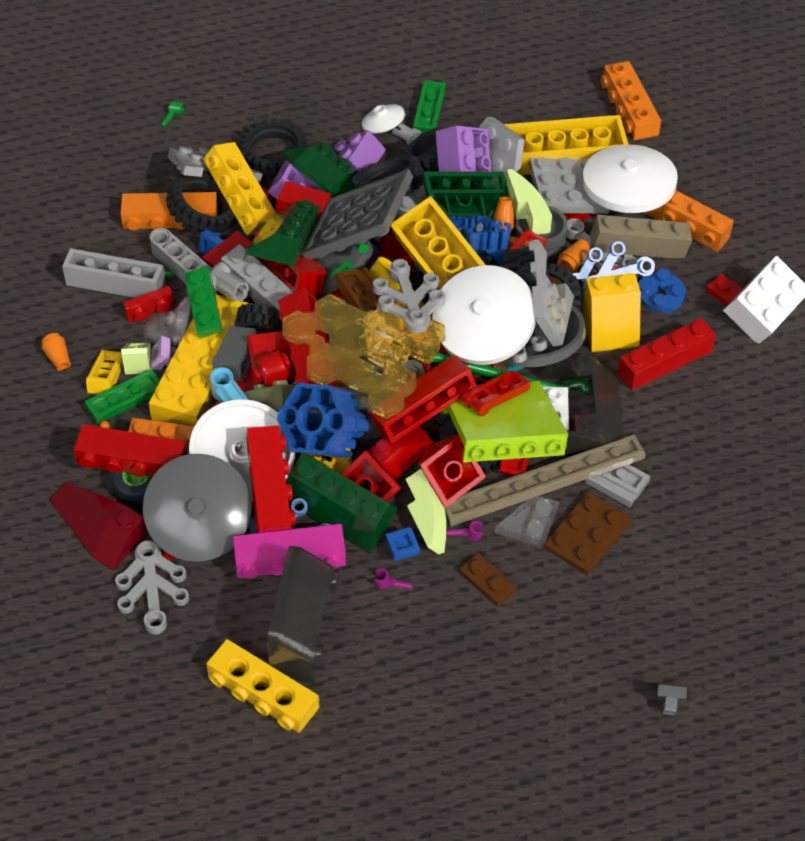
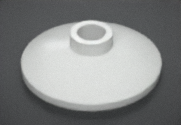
[362,104,405,133]

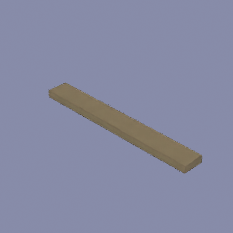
[444,434,645,527]

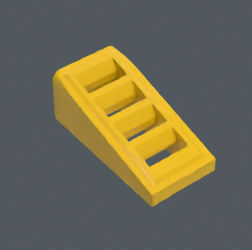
[86,350,123,394]

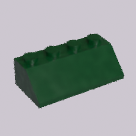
[246,200,320,267]
[288,453,398,554]

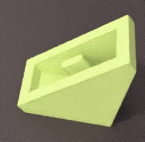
[121,342,151,374]

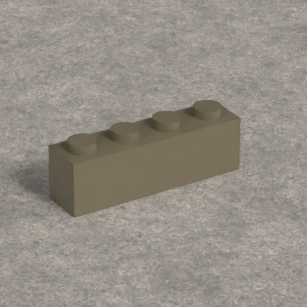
[590,215,692,258]

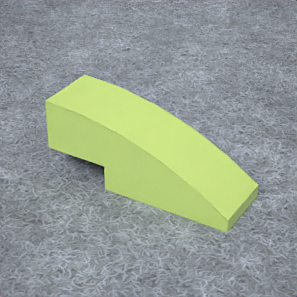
[506,169,552,235]
[406,469,446,554]

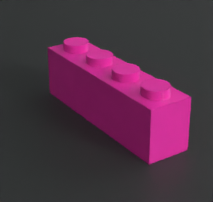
[233,524,346,579]

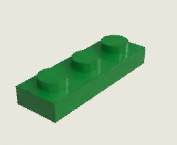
[413,80,446,134]
[184,266,224,339]
[84,369,160,424]

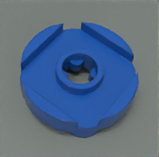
[638,269,686,313]

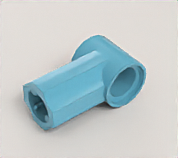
[210,367,249,403]

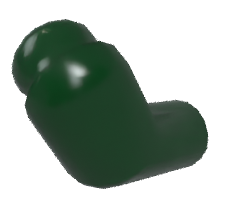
[558,377,592,395]

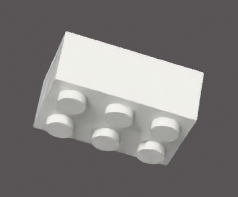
[723,256,805,344]

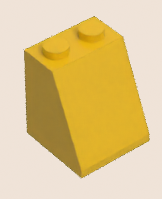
[581,273,641,352]

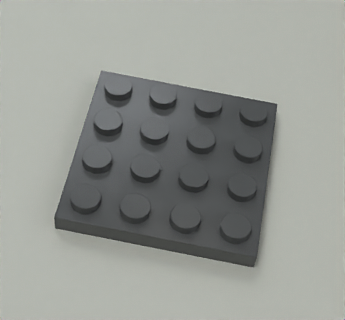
[301,169,413,259]

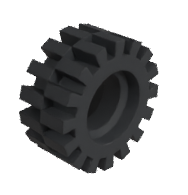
[234,303,282,334]

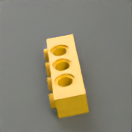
[203,142,276,236]
[206,639,319,733]

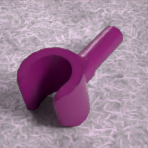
[446,521,483,541]
[374,569,413,590]

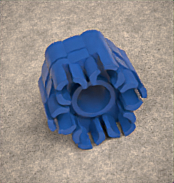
[448,215,511,266]
[277,383,369,458]

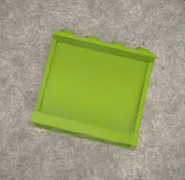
[441,381,568,462]

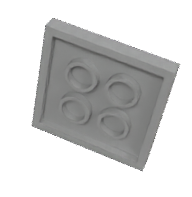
[528,158,610,214]

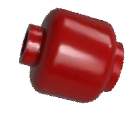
[253,350,293,387]

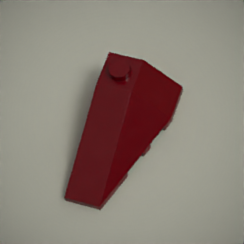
[49,482,148,571]

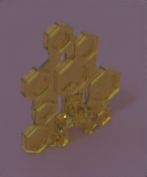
[282,294,445,419]

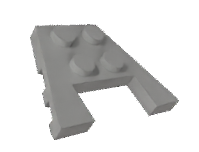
[479,117,525,197]
[168,146,262,183]
[529,239,574,346]

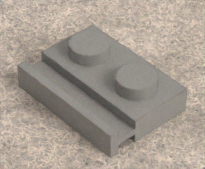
[585,464,650,508]

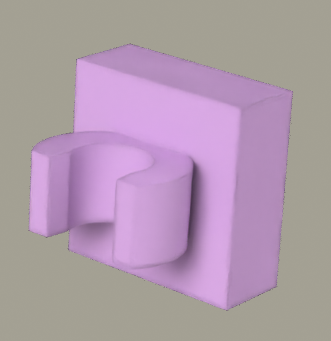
[150,336,177,371]

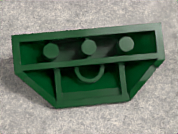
[281,142,357,197]
[421,171,509,220]

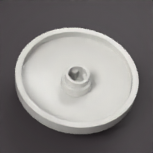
[583,145,677,213]
[433,265,536,365]
[189,399,295,502]

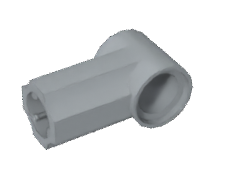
[210,262,250,302]

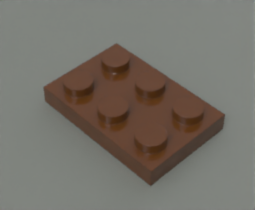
[544,491,633,576]

